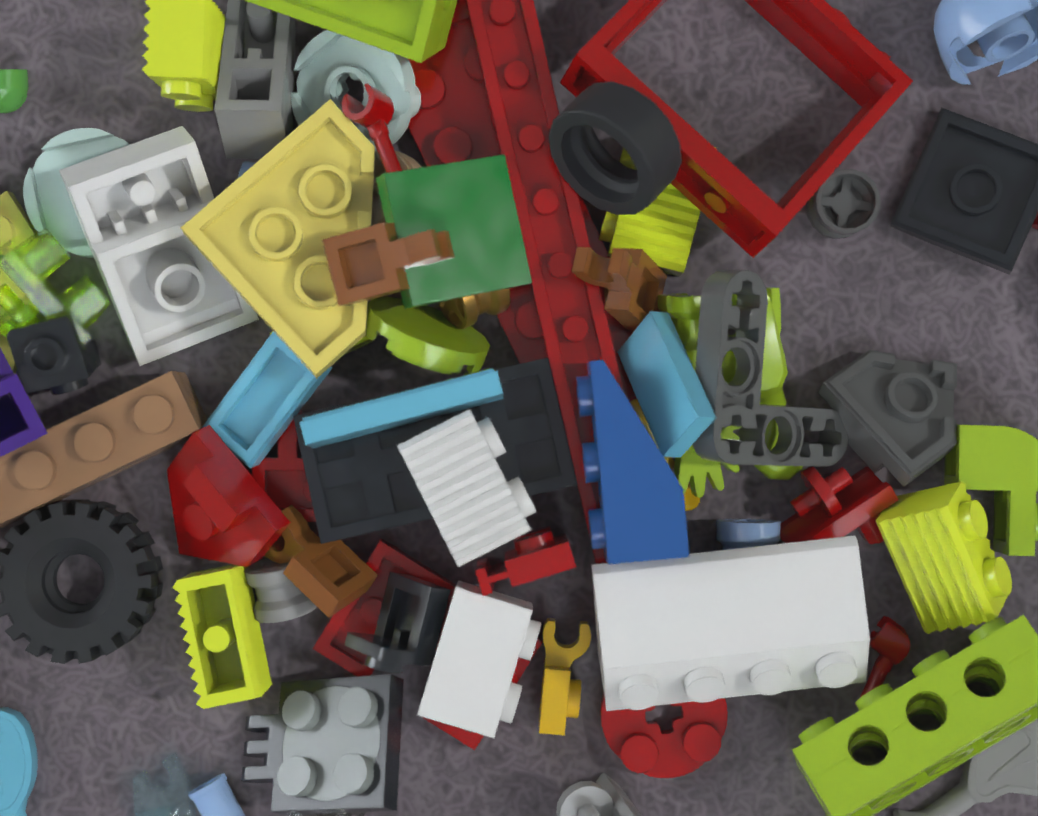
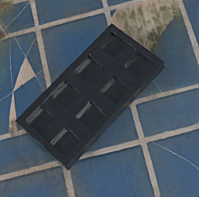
[293,358,577,544]

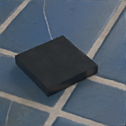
[890,107,1038,275]

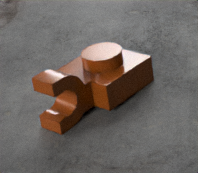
[322,222,455,306]
[572,247,667,333]
[264,505,378,618]

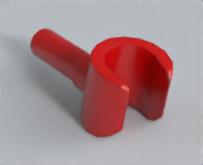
[341,83,402,173]
[860,616,910,698]

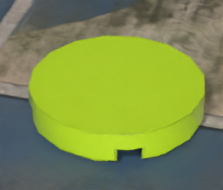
[366,296,490,375]

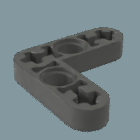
[692,270,849,467]

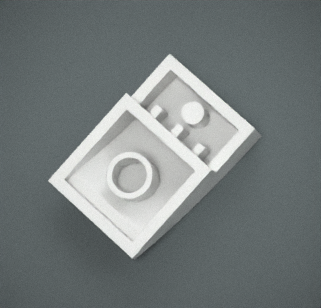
[59,126,259,366]

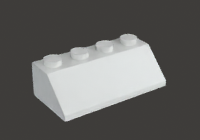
[591,536,870,711]

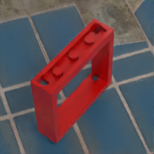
[560,0,913,258]

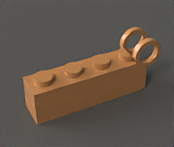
[0,371,207,529]

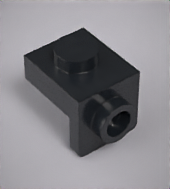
[7,315,102,395]
[344,572,451,674]

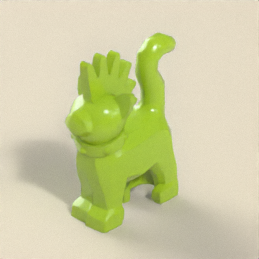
[658,287,803,498]

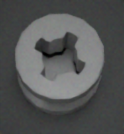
[244,558,317,623]

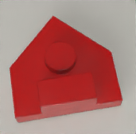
[167,425,291,567]

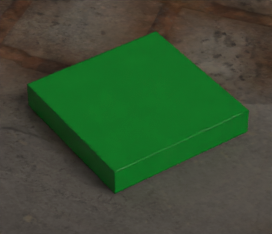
[376,154,532,309]

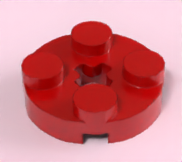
[600,693,728,778]

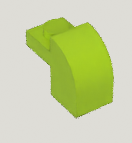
[944,424,1038,556]

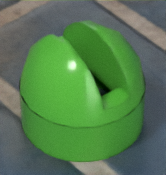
[0,69,29,113]

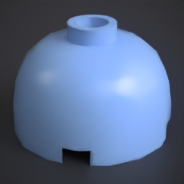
[934,0,1038,85]

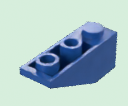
[576,360,690,565]

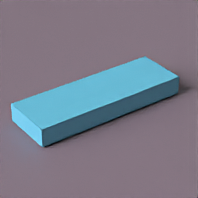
[300,369,504,448]

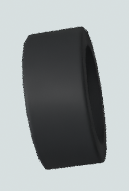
[548,81,682,215]

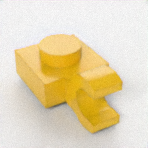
[538,618,591,736]

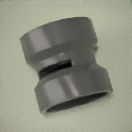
[806,169,881,239]

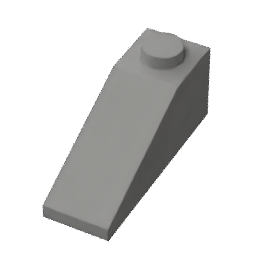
[215,0,296,159]

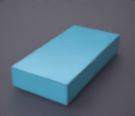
[617,311,716,457]
[202,332,332,468]

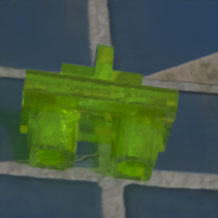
[0,228,111,346]

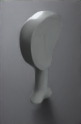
[893,720,1038,816]

